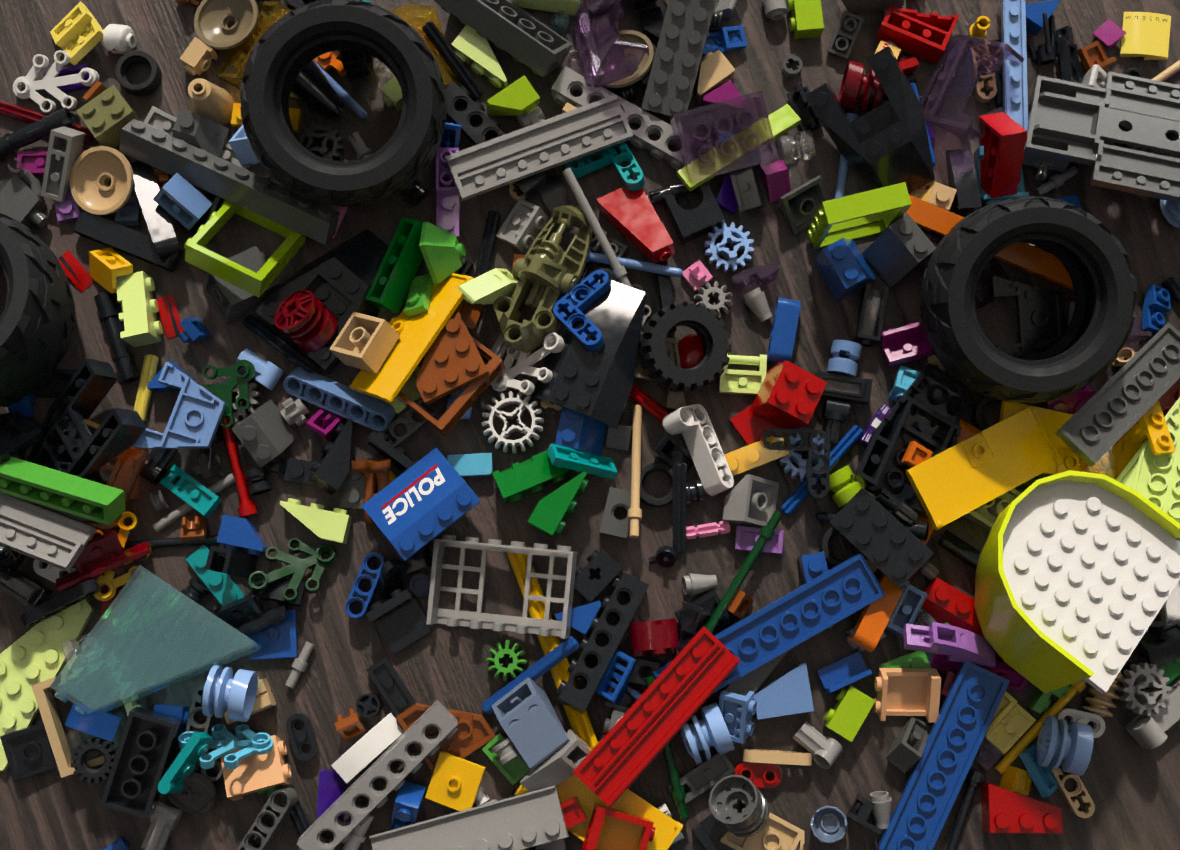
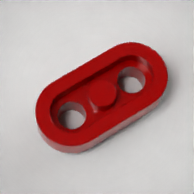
[733,761,781,788]

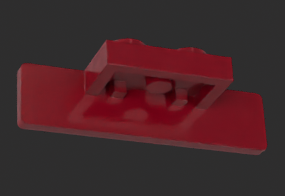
[56,530,150,591]

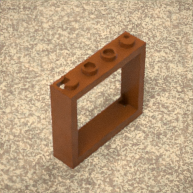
[395,336,505,437]

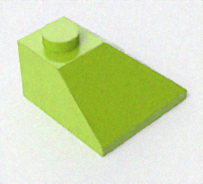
[486,75,540,116]

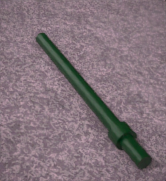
[705,511,783,633]
[645,676,688,819]

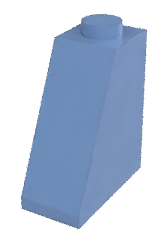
[754,663,814,720]

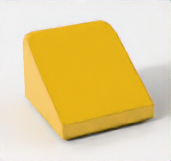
[1000,766,1033,796]

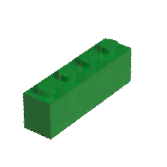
[365,217,423,314]

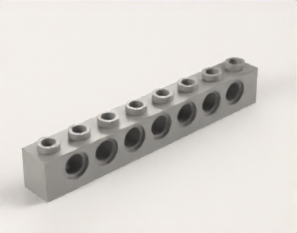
[551,66,713,170]
[297,700,458,850]

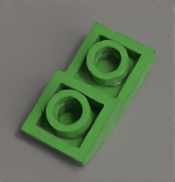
[1026,684,1071,714]

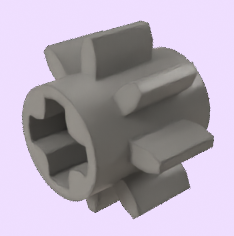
[280,397,309,426]

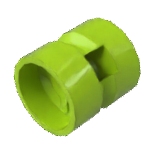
[829,465,862,508]

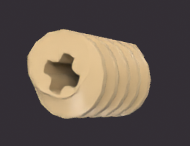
[1082,672,1126,717]

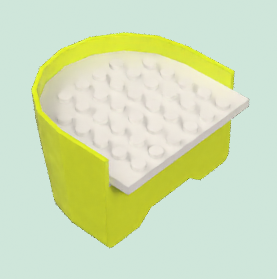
[974,470,1180,694]

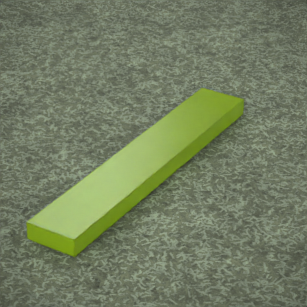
[677,104,801,192]

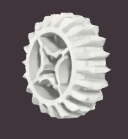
[481,391,544,454]

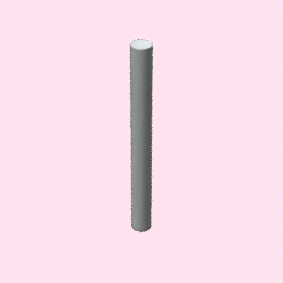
[153,473,235,532]

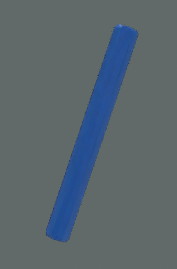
[780,425,864,516]
[481,637,579,715]

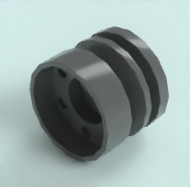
[709,774,770,838]

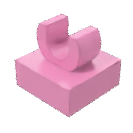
[682,260,713,292]

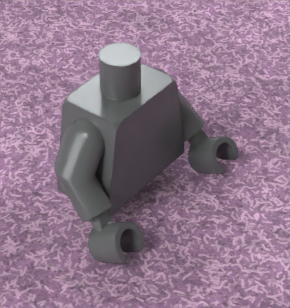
[0,158,49,228]

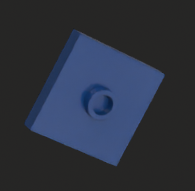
[249,609,298,660]

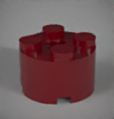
[630,618,680,657]

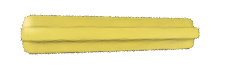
[133,354,159,422]

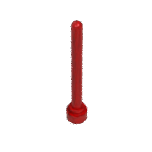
[222,417,258,517]

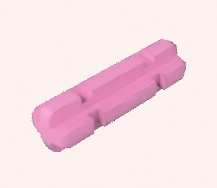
[686,521,731,540]

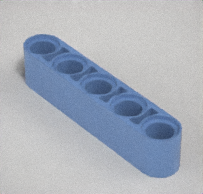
[283,367,396,431]

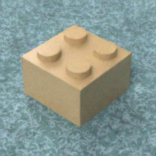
[329,312,400,374]

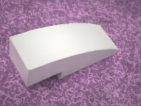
[331,713,405,784]

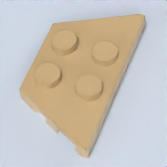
[719,813,805,850]

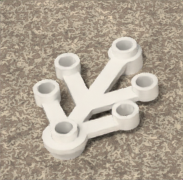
[13,50,100,113]
[491,332,565,395]

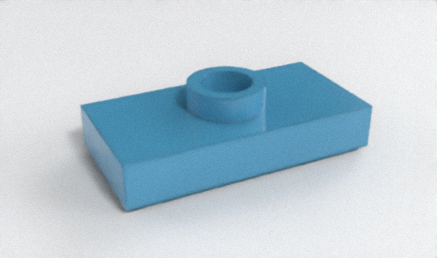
[1019,744,1059,798]

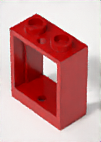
[581,803,656,850]

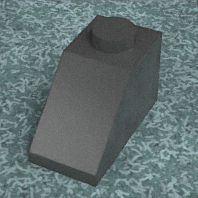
[886,716,932,773]

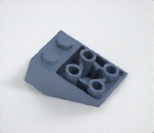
[492,677,570,770]

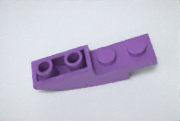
[436,147,461,239]
[903,622,996,667]

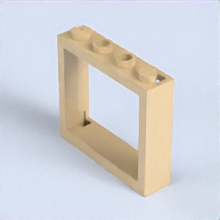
[32,655,142,778]

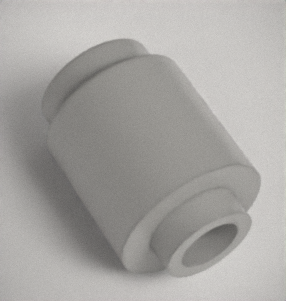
[762,0,788,20]

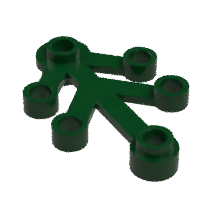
[197,360,255,428]
[248,538,337,603]

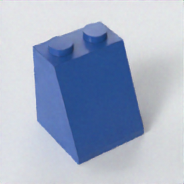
[814,238,876,301]

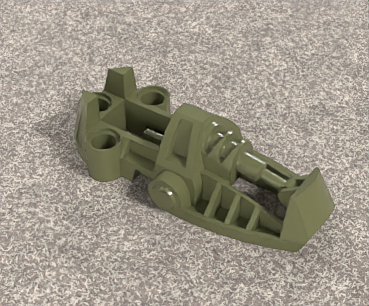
[493,205,592,353]

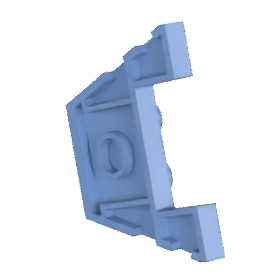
[132,362,226,449]

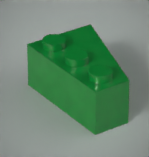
[492,450,569,504]

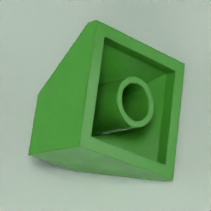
[419,222,466,285]

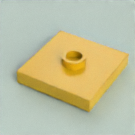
[425,751,486,811]

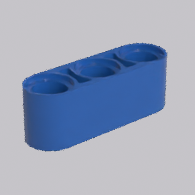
[767,297,801,363]
[345,552,387,618]

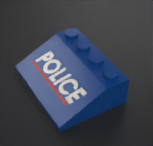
[362,448,481,562]

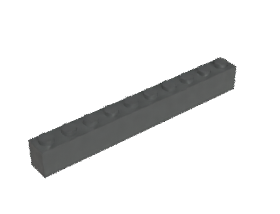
[119,119,340,245]

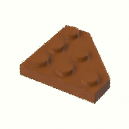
[415,312,489,405]
[396,703,496,772]

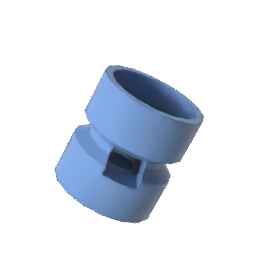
[826,340,862,377]

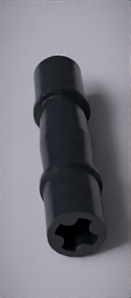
[0,107,75,159]
[94,292,140,383]

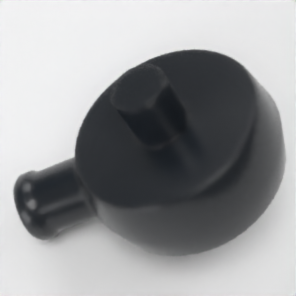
[648,546,678,567]

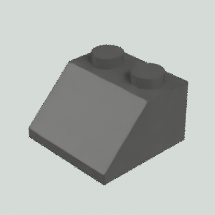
[232,399,299,468]

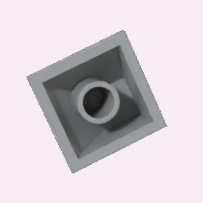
[722,474,779,527]

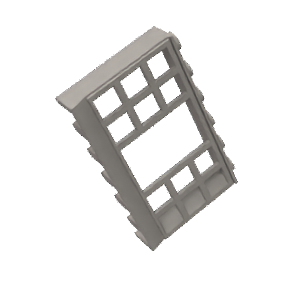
[426,534,578,639]

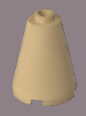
[188,78,234,126]

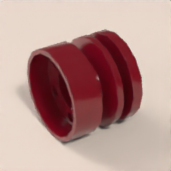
[838,60,885,113]
[274,289,338,352]

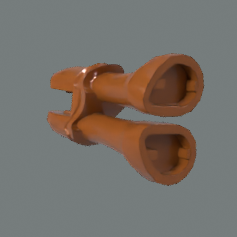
[351,458,391,524]

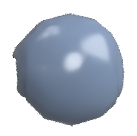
[810,805,848,844]

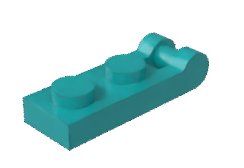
[159,464,222,519]
[158,732,214,794]

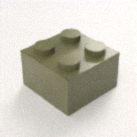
[76,85,141,149]

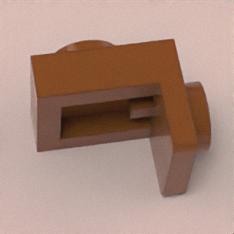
[1077,40,1117,72]

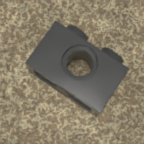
[599,487,631,540]

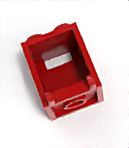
[750,360,827,429]

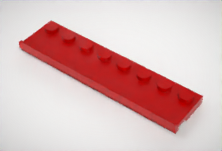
[572,627,741,808]

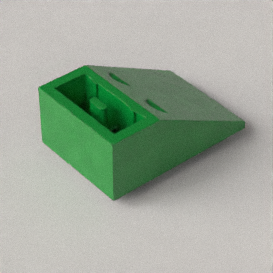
[528,471,589,539]

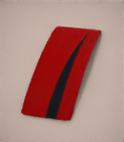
[58,250,95,292]
[156,294,184,339]

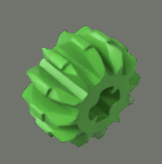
[486,640,527,681]

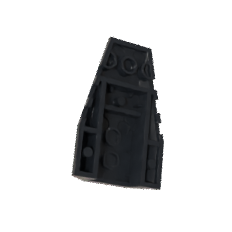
[531,280,646,429]
[854,363,968,519]

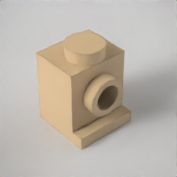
[179,37,218,76]

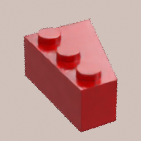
[875,7,959,65]
[979,112,1027,198]
[981,782,1063,833]

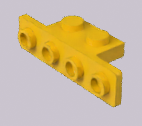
[1128,400,1175,455]

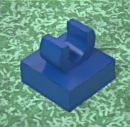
[179,317,211,343]

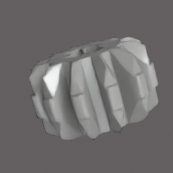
[694,281,732,320]

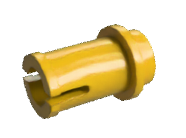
[969,16,990,39]

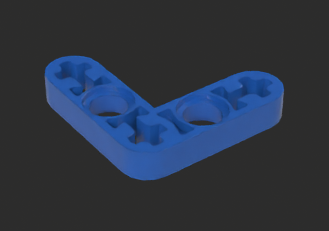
[553,270,611,351]

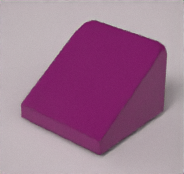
[1092,19,1126,51]

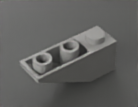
[520,729,591,792]

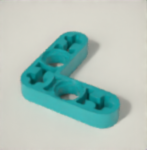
[564,142,645,191]

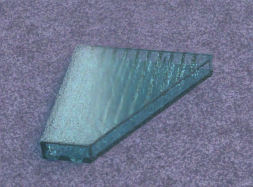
[50,565,261,716]

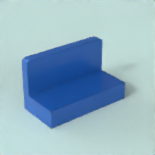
[815,651,872,693]

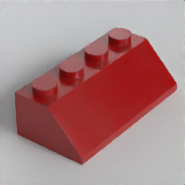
[914,578,1000,661]

